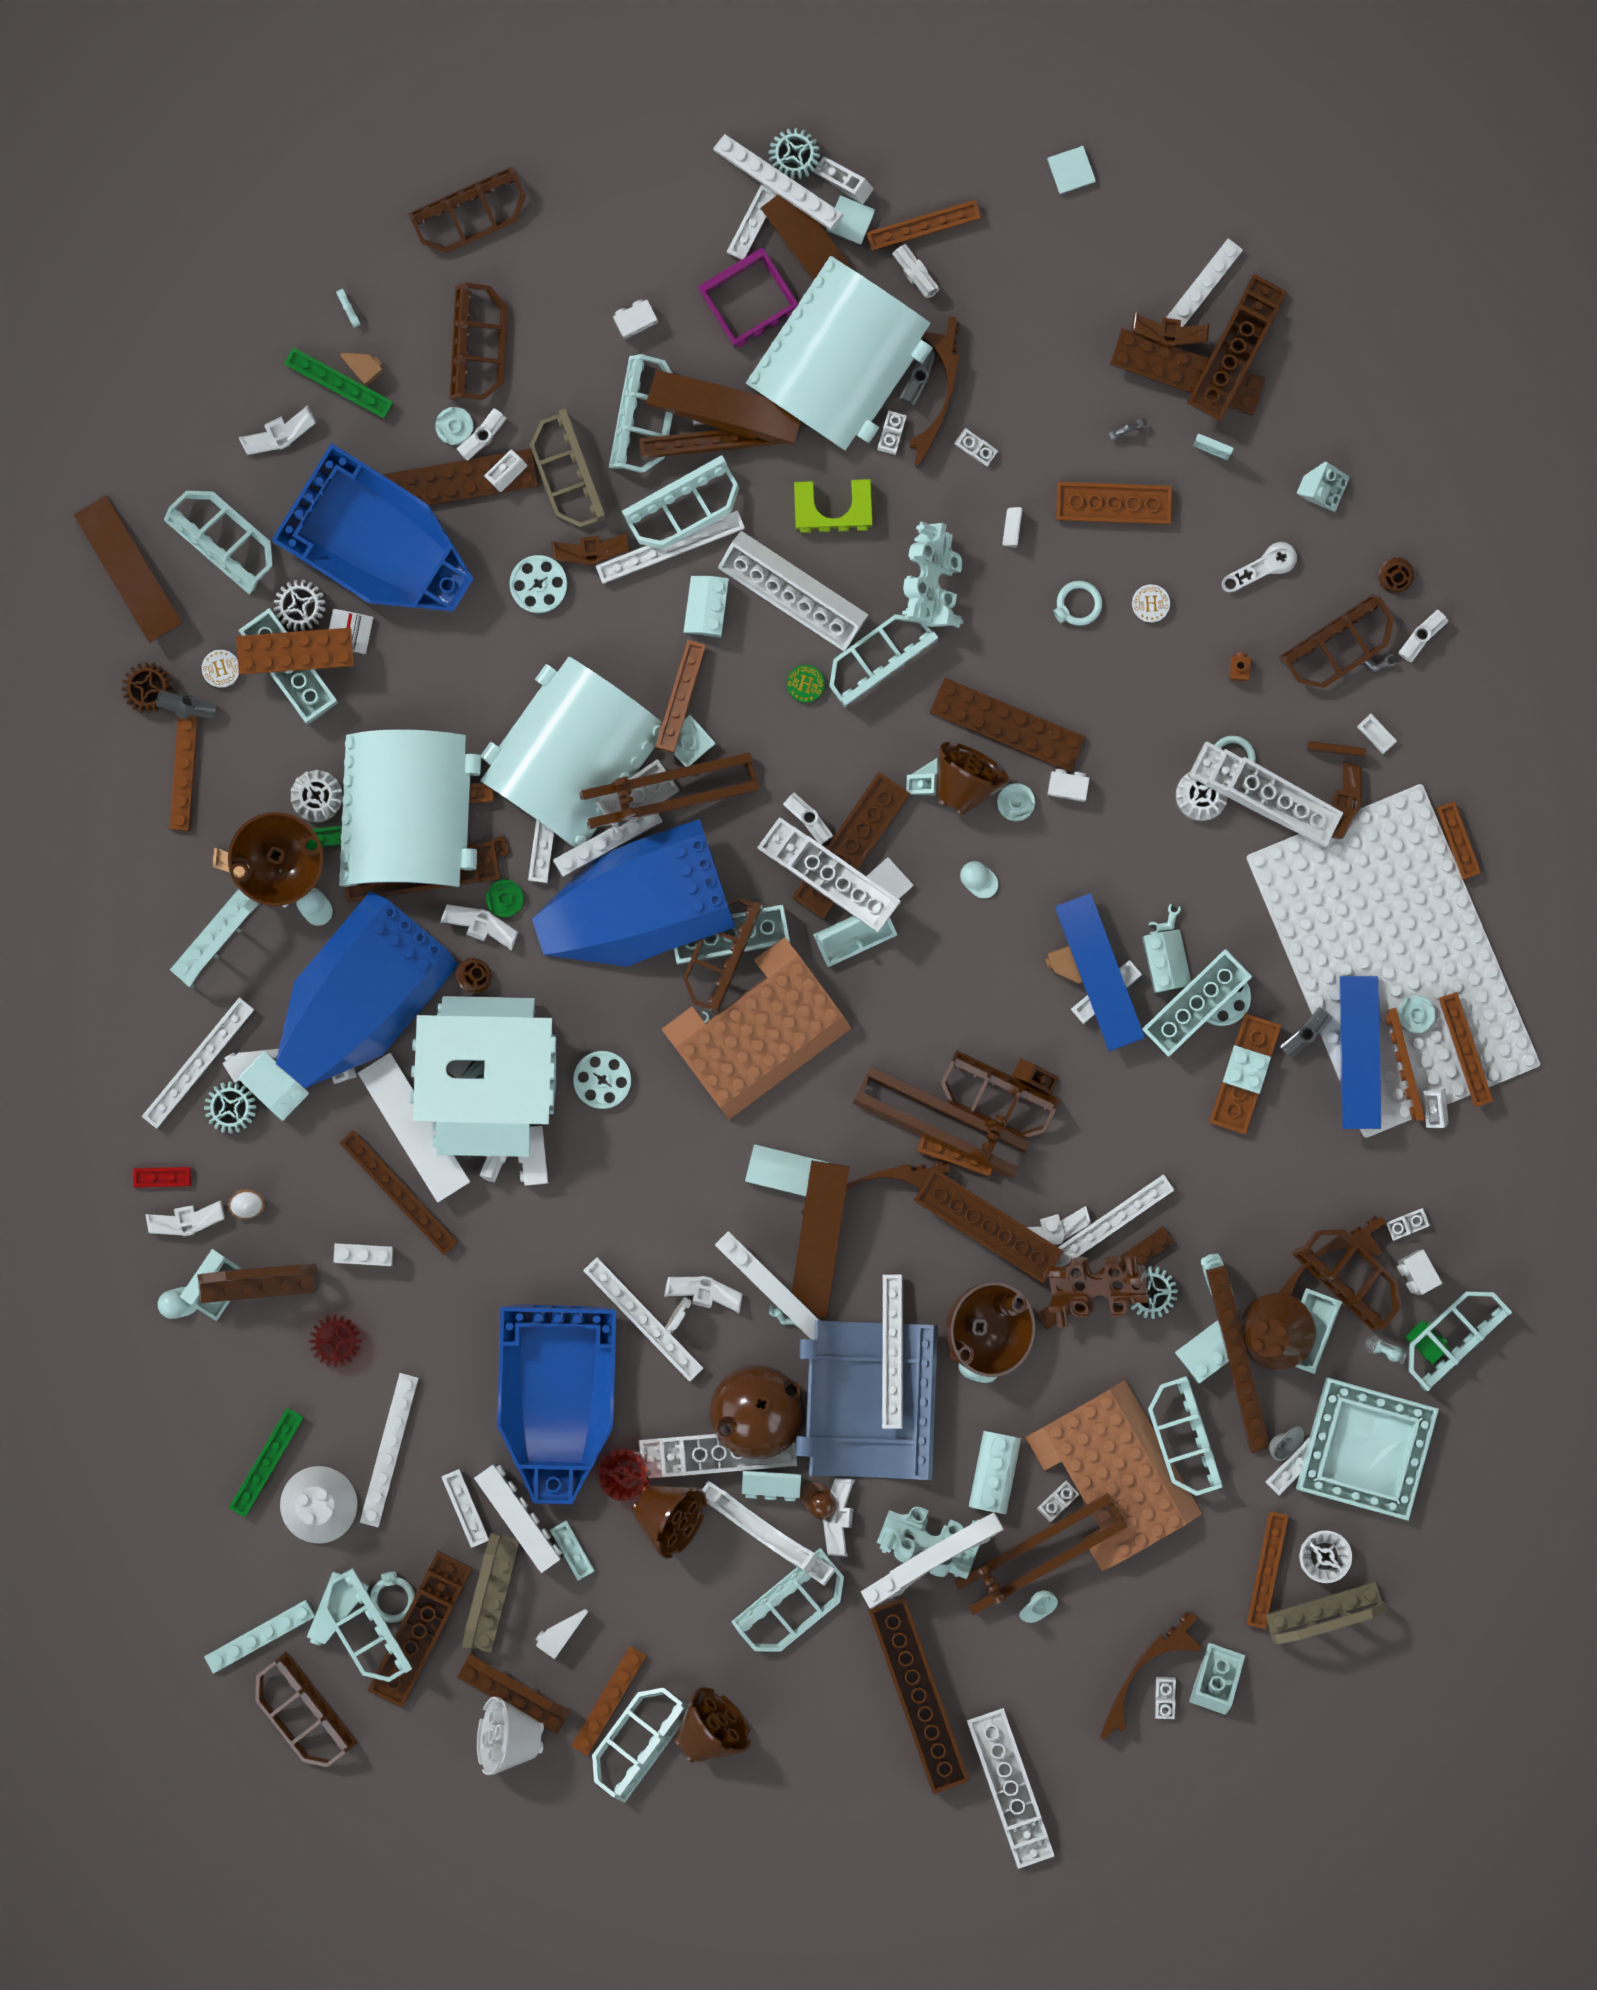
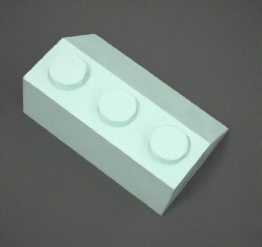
[684,576,729,638]
[1142,929,1191,994]
[180,1249,242,1322]
[1175,1320,1228,1383]
[742,1470,801,1501]

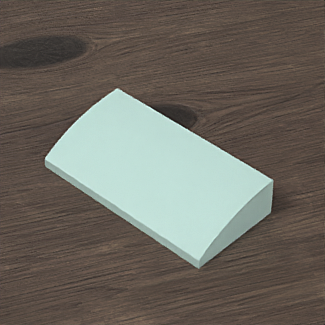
[745,1144,829,1196]

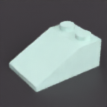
[238,1051,309,1121]
[1189,1643,1245,1715]

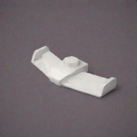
[239,405,316,455]
[440,904,518,950]
[145,1200,225,1237]
[1027,1206,1091,1245]
[664,1276,743,1314]
[822,1478,855,1557]

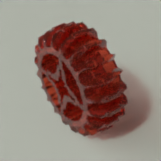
[309,1315,362,1367]

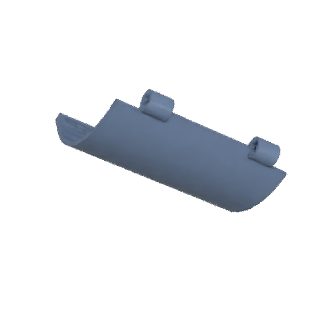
[796,1320,938,1480]

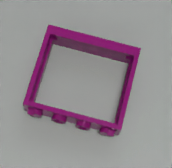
[698,247,798,348]

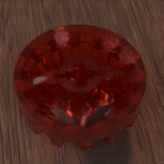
[598,1448,651,1501]

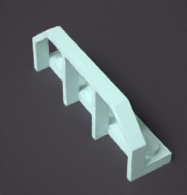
[609,354,673,473]
[622,455,739,549]
[164,491,272,595]
[829,614,938,708]
[170,889,260,989]
[1408,1291,1512,1391]
[1148,1375,1223,1496]
[731,1548,844,1652]
[323,1568,412,1682]
[592,1688,688,1803]

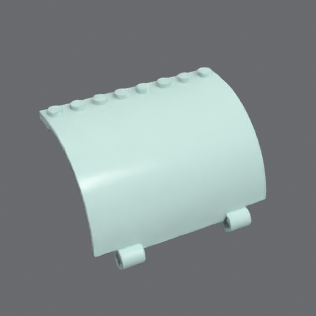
[746,256,933,450]
[480,657,663,848]
[339,730,481,887]

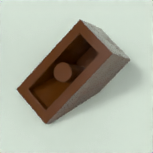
[1012,1058,1059,1094]

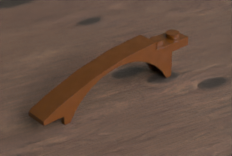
[910,316,960,468]
[801,1161,951,1215]
[1278,1216,1386,1295]
[1100,1611,1202,1741]

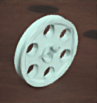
[510,555,567,613]
[1207,982,1251,1026]
[573,1051,631,1109]

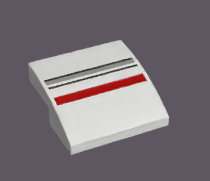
[329,609,373,654]

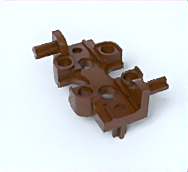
[1049,1254,1149,1328]

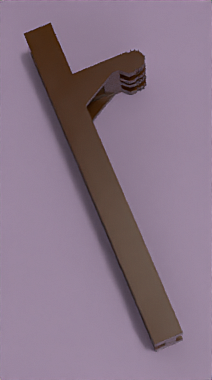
[579,752,759,830]
[853,1066,1030,1179]
[954,1493,1128,1615]

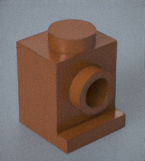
[1229,653,1251,682]

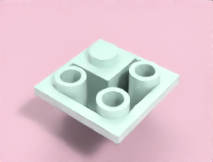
[1297,462,1350,512]

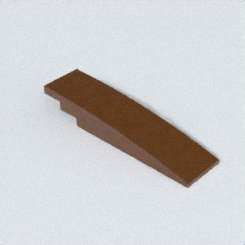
[760,195,853,281]
[1187,274,1287,421]
[645,370,801,445]
[74,496,183,643]
[345,841,500,902]
[792,1160,850,1318]
[367,1550,472,1707]

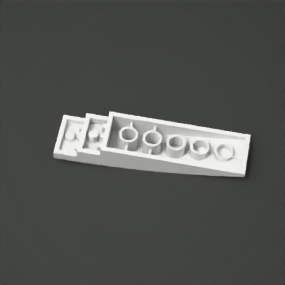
[1188,741,1343,846]
[757,817,901,933]
[358,1053,470,1203]
[639,1432,797,1479]
[967,1708,1055,1869]

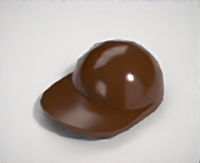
[800,1482,837,1520]

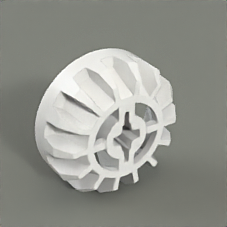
[291,770,343,823]
[1176,772,1228,821]
[1299,1530,1352,1583]

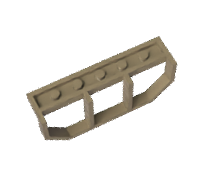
[530,408,606,528]
[462,1533,519,1653]
[1265,1582,1388,1644]

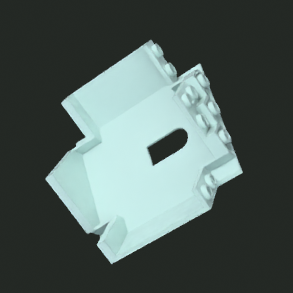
[410,996,556,1157]

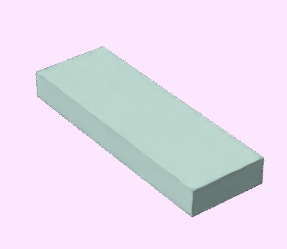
[550,1520,595,1580]

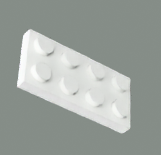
[595,759,680,833]

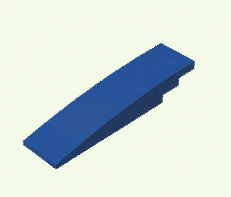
[1055,893,1145,1052]
[1339,976,1381,1129]

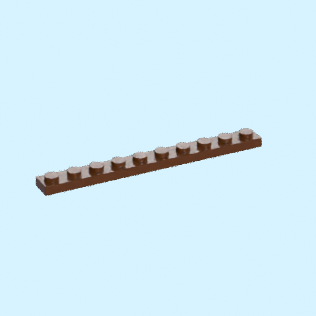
[1206,1265,1269,1453]

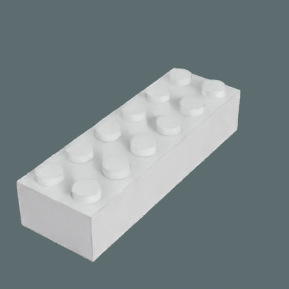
[474,1464,562,1573]

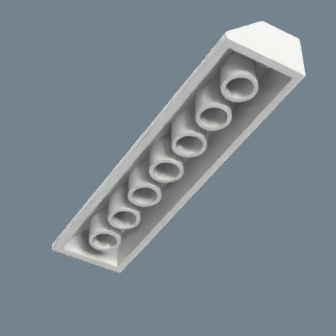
[718,531,868,651]

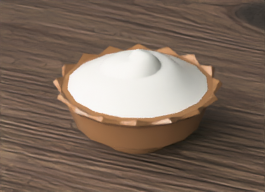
[227,1188,265,1220]

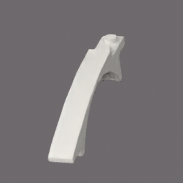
[715,1231,819,1340]
[702,1481,835,1586]
[861,1513,1004,1609]

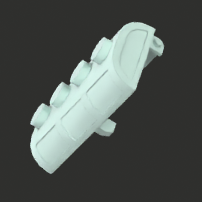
[813,916,897,967]
[1294,1288,1342,1374]
[968,1431,1021,1514]

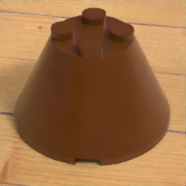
[937,742,1009,815]
[1240,1293,1316,1370]
[632,1485,707,1559]
[674,1687,751,1763]

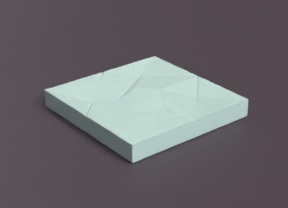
[1296,1377,1439,1521]

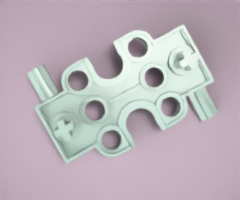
[902,522,963,628]
[877,1507,980,1579]

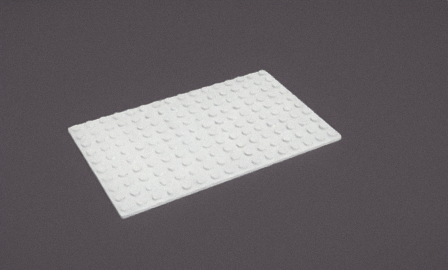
[1247,784,1540,1138]

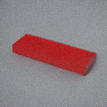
[133,1167,191,1188]

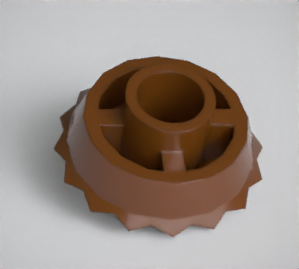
[1378,557,1415,593]
[455,957,492,994]

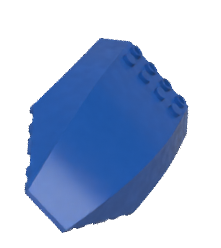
[271,443,474,611]
[532,819,735,967]
[275,891,458,1089]
[497,1304,616,1504]

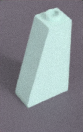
[307,1571,370,1646]

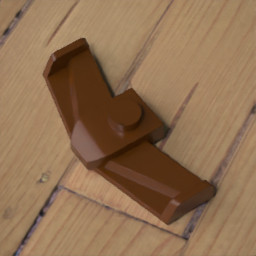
[1132,313,1210,347]
[551,532,629,566]
[1331,762,1363,840]

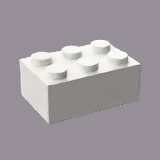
[1397,1249,1442,1295]

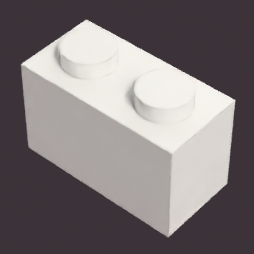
[613,299,658,340]
[1047,769,1089,802]

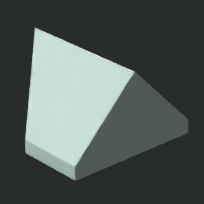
[906,758,937,796]

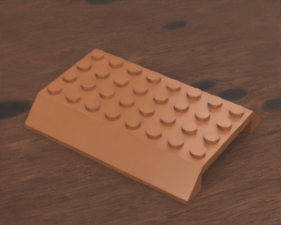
[661,937,852,1120]
[1025,1380,1202,1571]

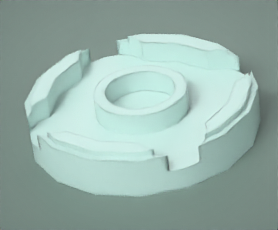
[436,407,473,445]
[997,783,1035,822]
[1397,995,1436,1034]

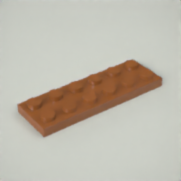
[1056,482,1172,525]
[236,628,354,675]
[1208,1013,1281,1135]

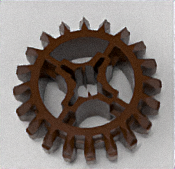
[121,662,174,714]

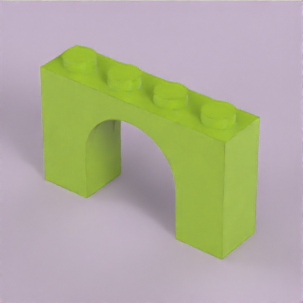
[794,479,872,533]

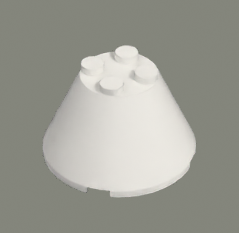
[280,1466,358,1543]
[477,1697,544,1775]

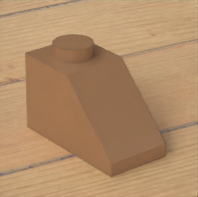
[340,353,383,387]
[1045,946,1082,984]

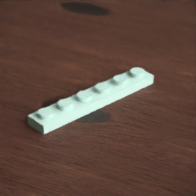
[204,1600,315,1673]

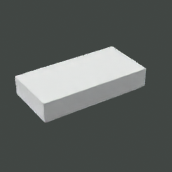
[1357,714,1397,754]

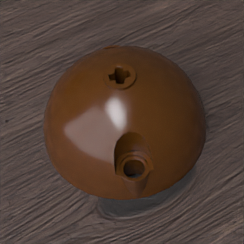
[228,812,323,906]
[946,1282,1035,1377]
[710,1365,804,1459]

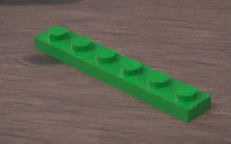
[284,347,393,419]
[229,1407,304,1518]

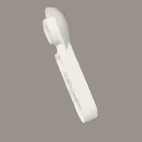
[1222,542,1297,593]

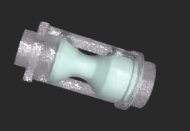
[1364,1334,1408,1365]

